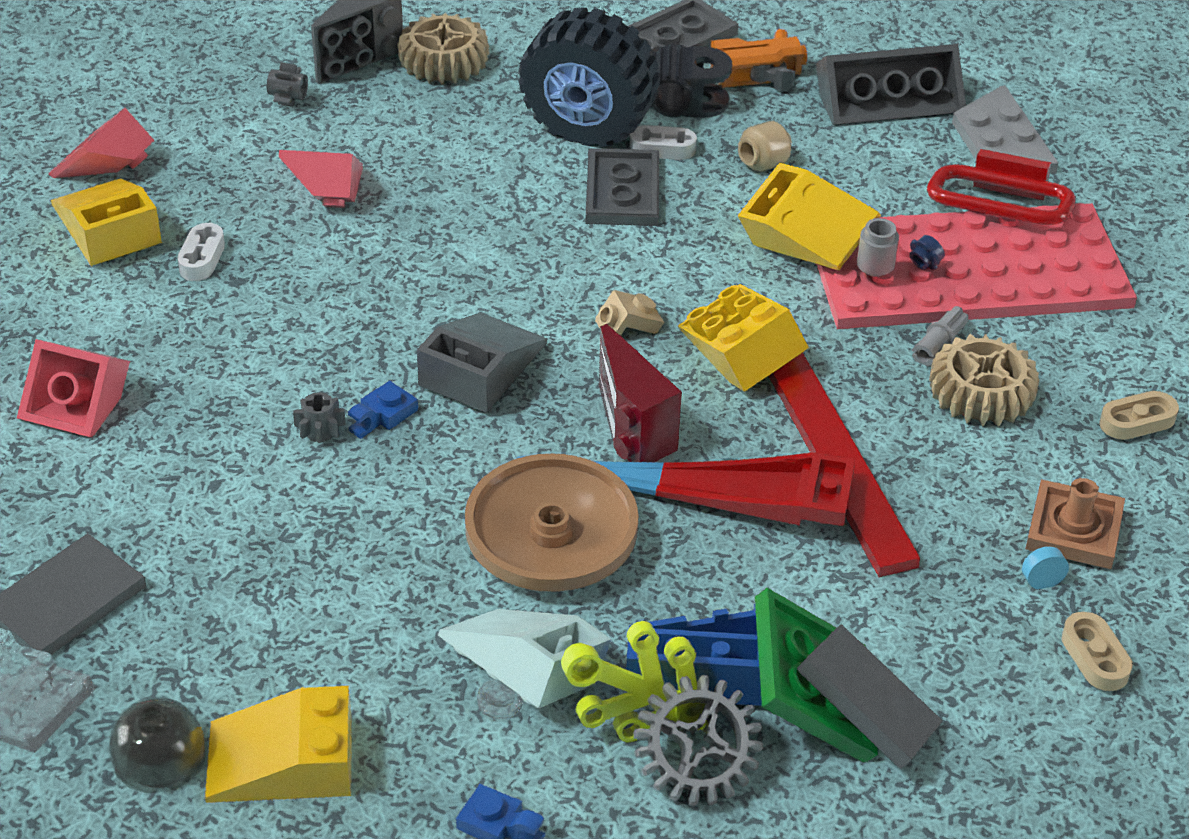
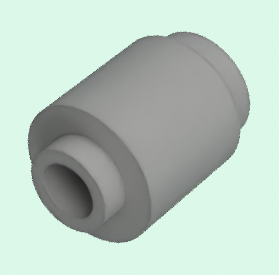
[857,218,899,277]

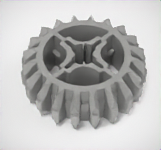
[633,675,763,806]

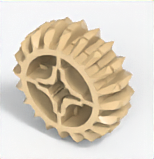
[398,13,489,85]
[929,334,1039,427]

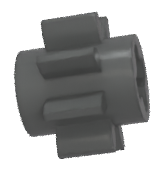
[266,62,308,107]
[293,392,346,443]

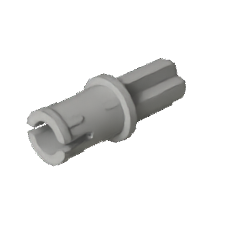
[912,306,969,366]

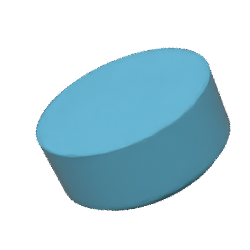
[1022,547,1069,589]

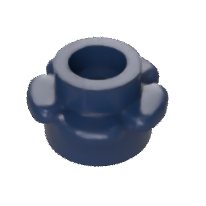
[910,235,945,271]

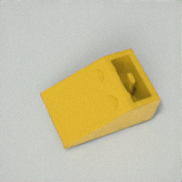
[738,163,881,270]
[51,178,162,266]
[678,284,809,392]

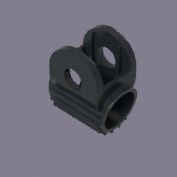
[650,44,733,118]

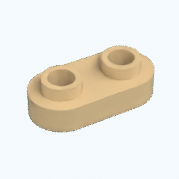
[1099,391,1179,440]
[1062,612,1132,691]

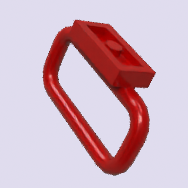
[926,149,1076,225]

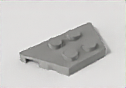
[952,86,1058,174]

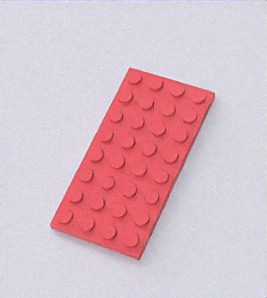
[817,203,1137,329]

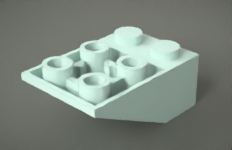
[438,609,611,709]

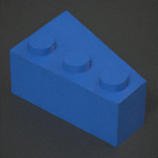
[625,604,762,706]

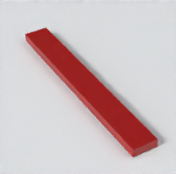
[768,352,920,577]

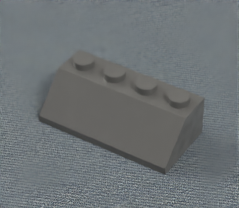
[816,44,966,125]

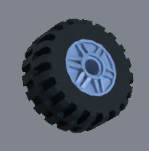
[518,7,660,148]

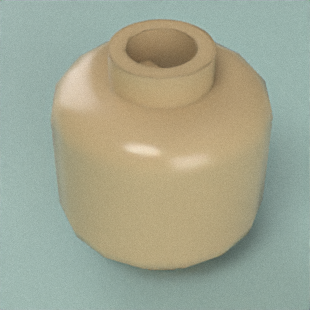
[738,121,792,171]

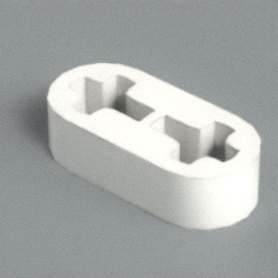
[629,125,697,160]
[178,223,225,281]

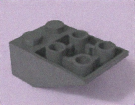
[311,0,403,84]
[417,312,548,413]

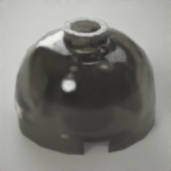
[109,697,206,793]

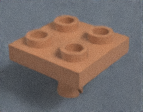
[1025,478,1125,569]

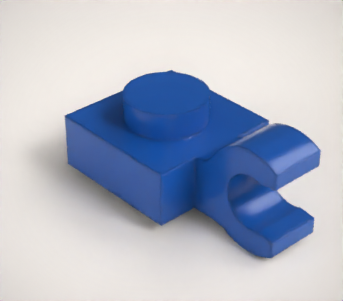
[348,380,418,439]
[455,784,545,839]

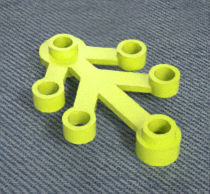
[561,621,709,742]

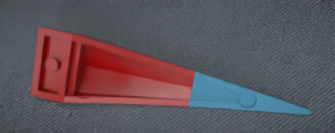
[517,452,855,526]

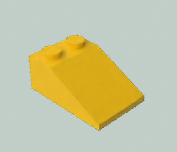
[205,686,352,803]

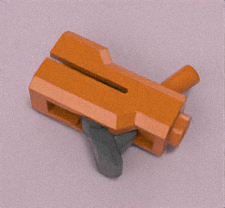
[710,29,807,91]

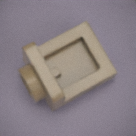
[595,290,664,336]

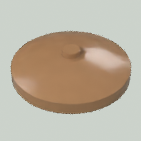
[465,453,639,592]

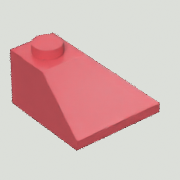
[48,108,155,178]
[279,150,363,208]
[17,339,130,438]

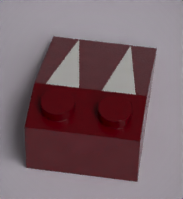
[599,323,682,462]

